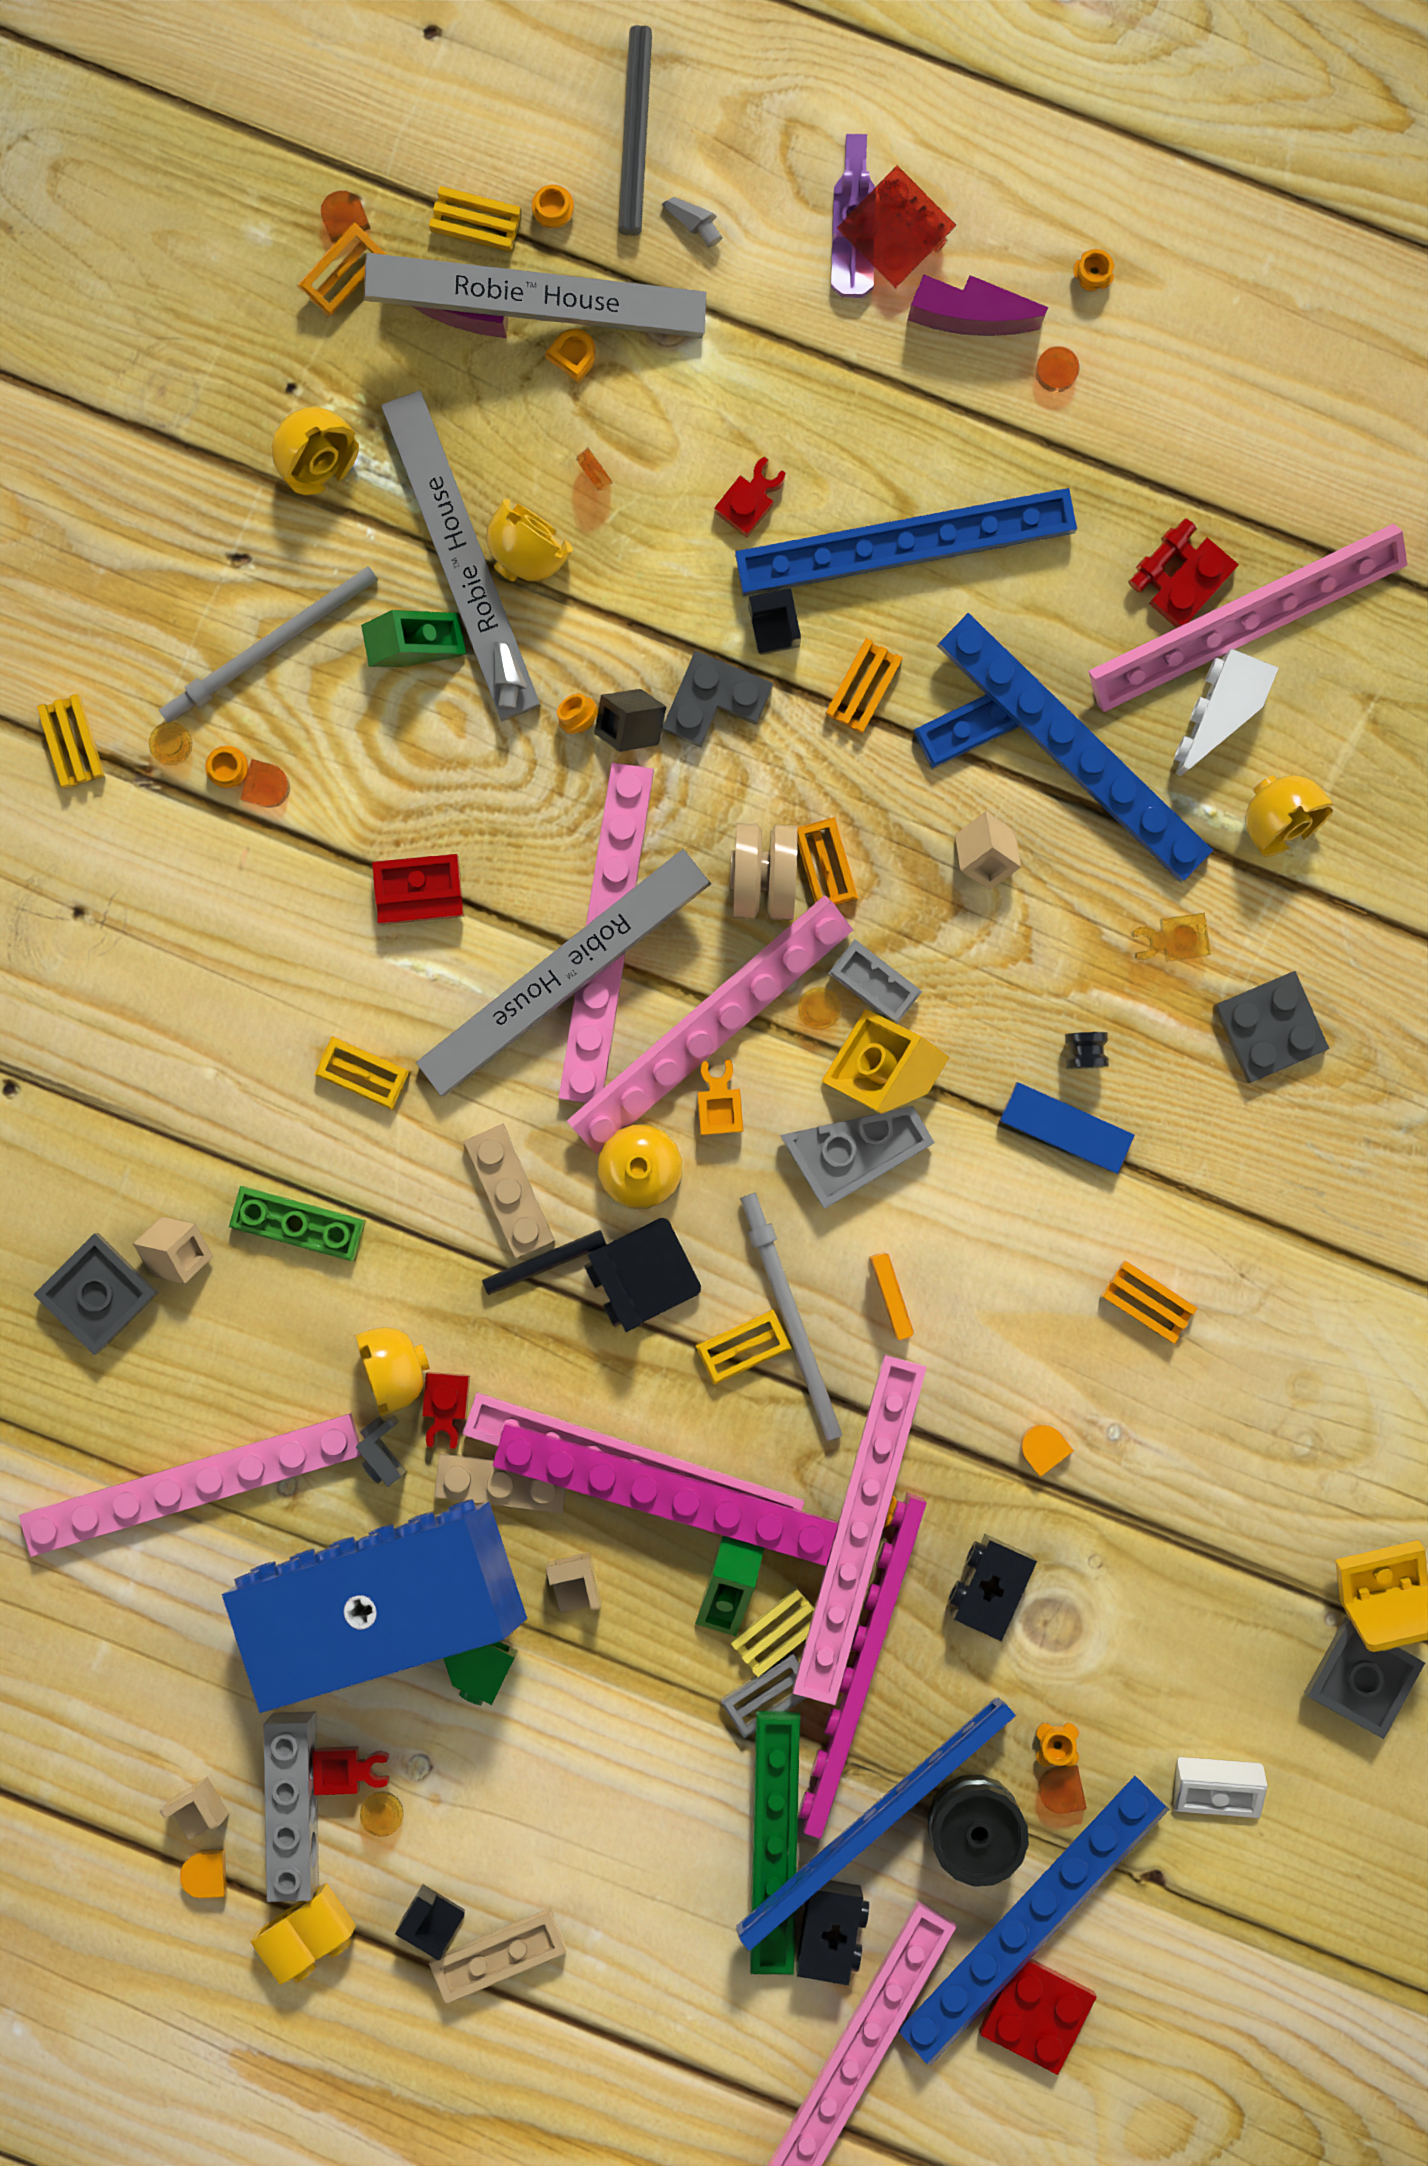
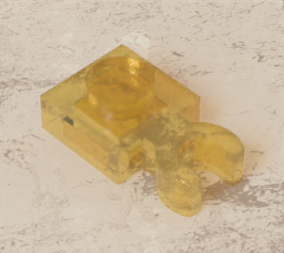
[1131,913,1211,962]

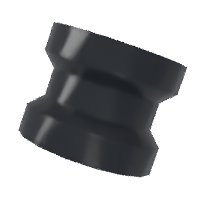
[1065,1032,1109,1069]

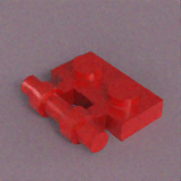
[1128,518,1239,628]

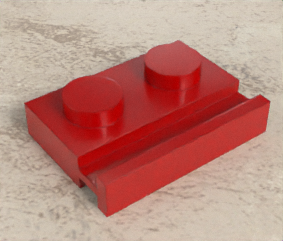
[372,854,465,925]

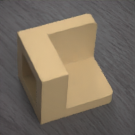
[955,811,1021,890]
[133,1217,213,1284]
[546,1552,602,1613]
[160,1777,229,1841]

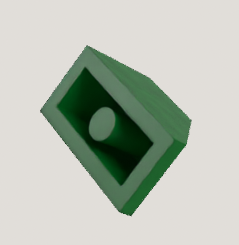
[361,610,466,667]
[695,1535,764,1637]
[443,1641,518,1706]

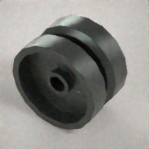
[927,1775,1029,1887]

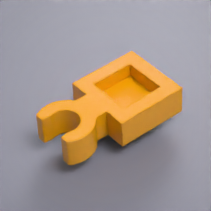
[697,1059,744,1135]

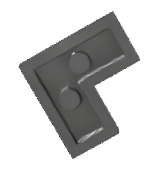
[662,650,773,747]

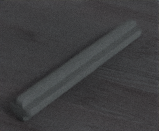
[619,25,652,236]

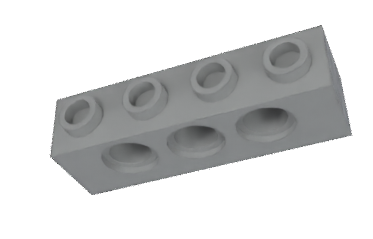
[264,1712,319,1902]

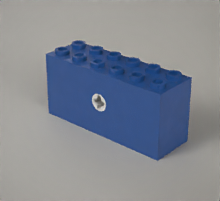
[222,1499,527,1713]

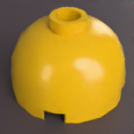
[271,406,359,496]
[486,499,573,582]
[1245,775,1334,857]
[598,1124,682,1209]
[355,1327,430,1416]

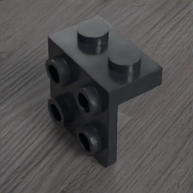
[584,1218,701,1332]

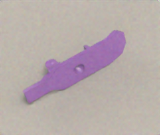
[831,134,876,298]

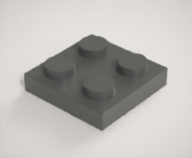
[1214,971,1329,1083]
[33,1233,159,1355]
[1304,1617,1425,1739]

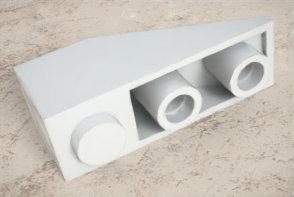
[1174,649,1278,776]

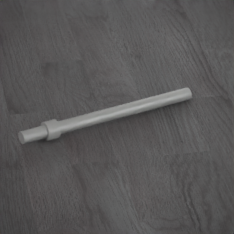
[159,566,378,724]
[740,1192,842,1441]

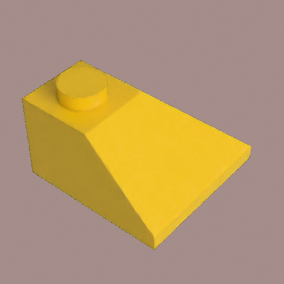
[821,1009,950,1114]

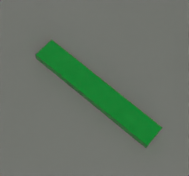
[750,1711,800,1975]

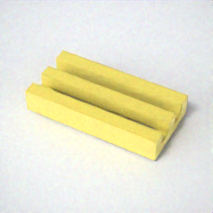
[730,1587,815,1678]

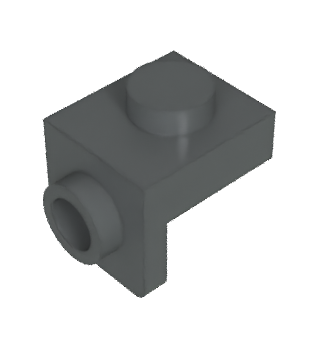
[355,1416,407,1487]

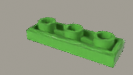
[229,1186,366,1261]

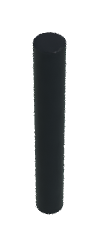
[482,1230,606,1295]

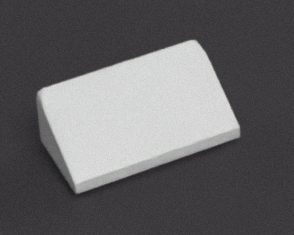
[1173,1757,1268,1818]

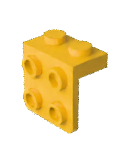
[1335,1540,1428,1652]

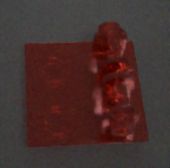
[837,165,956,289]

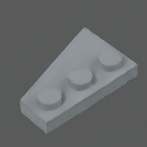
[780,1106,935,1209]

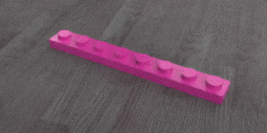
[492,1423,838,1566]
[798,1492,927,1839]

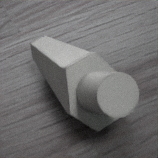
[661,197,722,247]
[494,642,527,709]

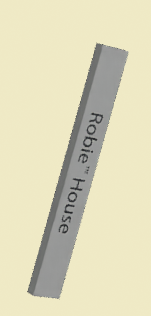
[364,253,706,338]
[381,390,541,722]
[416,849,711,1097]

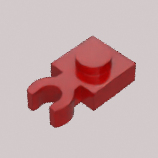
[714,457,786,538]
[422,1372,470,1449]
[313,1746,390,1795]

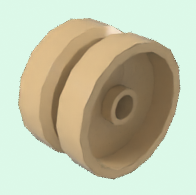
[730,823,797,920]

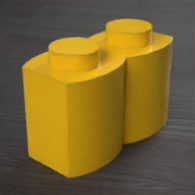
[250,1882,356,1985]

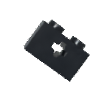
[947,1534,1037,1642]
[795,1880,869,1986]

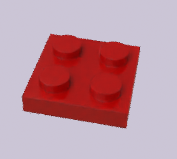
[978,1959,1097,2075]

